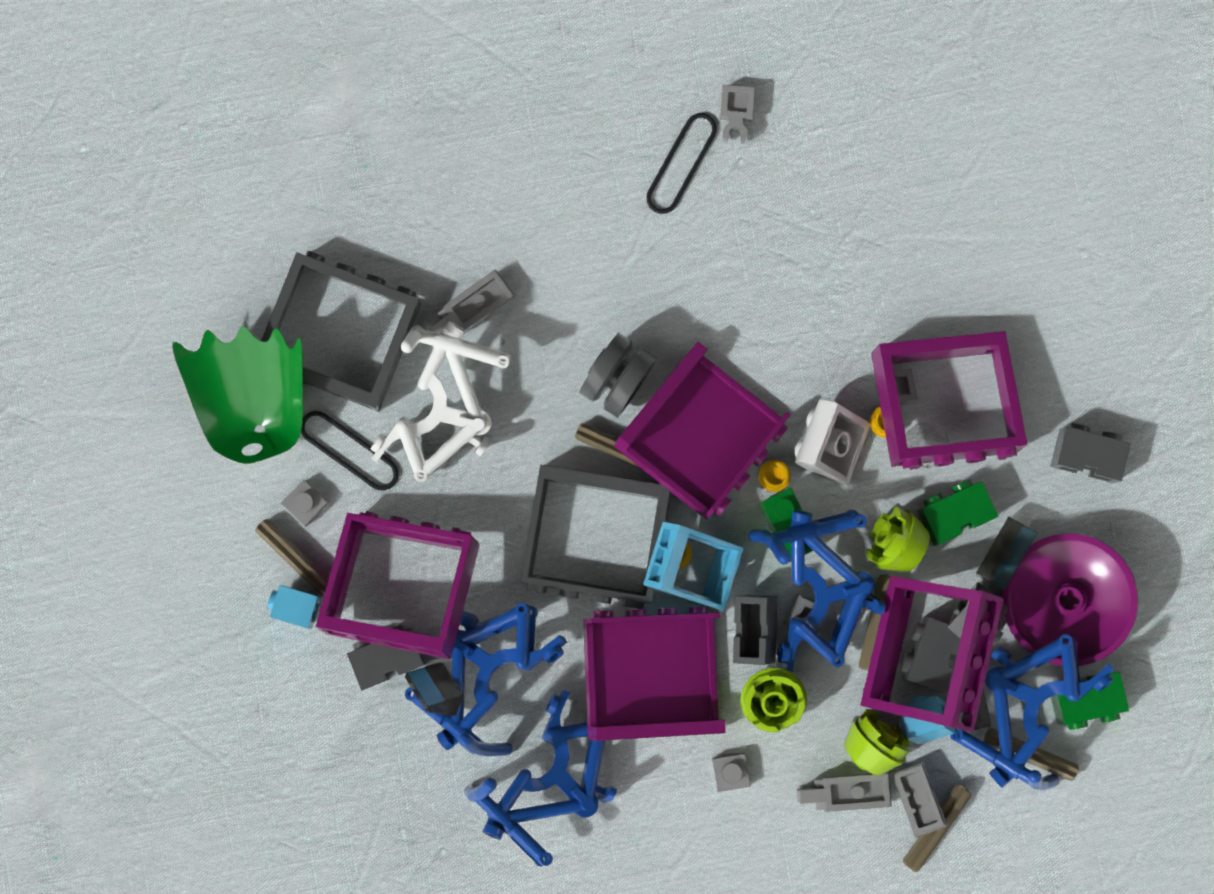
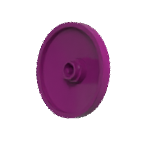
[1002,533,1139,666]

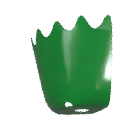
[172,326,303,464]

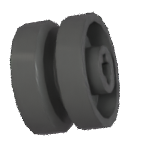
[579,332,657,418]

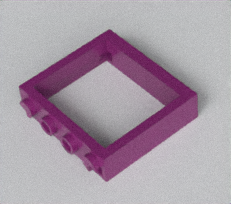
[871,331,1028,470]
[316,511,480,659]
[860,576,1004,733]

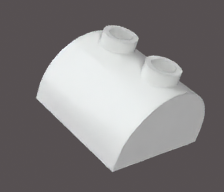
[795,400,871,485]

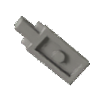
[428,269,515,333]
[797,772,892,812]

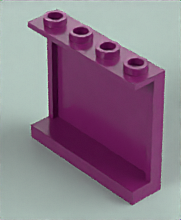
[614,341,791,520]
[583,607,726,741]

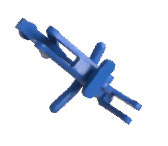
[748,509,885,672]
[405,602,568,757]
[950,634,1115,791]
[464,690,617,867]

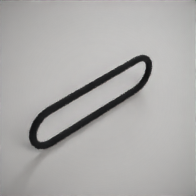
[646,113,717,214]
[301,411,398,491]

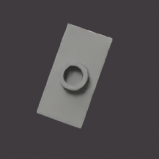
[892,762,948,838]

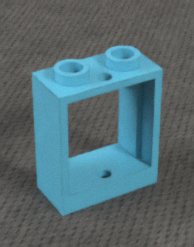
[643,522,743,611]

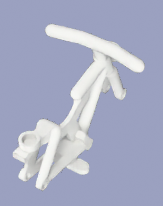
[370,320,510,482]

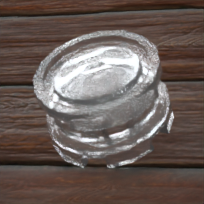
[905,422,950,470]

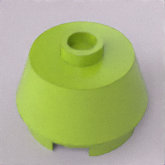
[865,507,930,572]
[740,667,807,733]
[844,709,910,776]

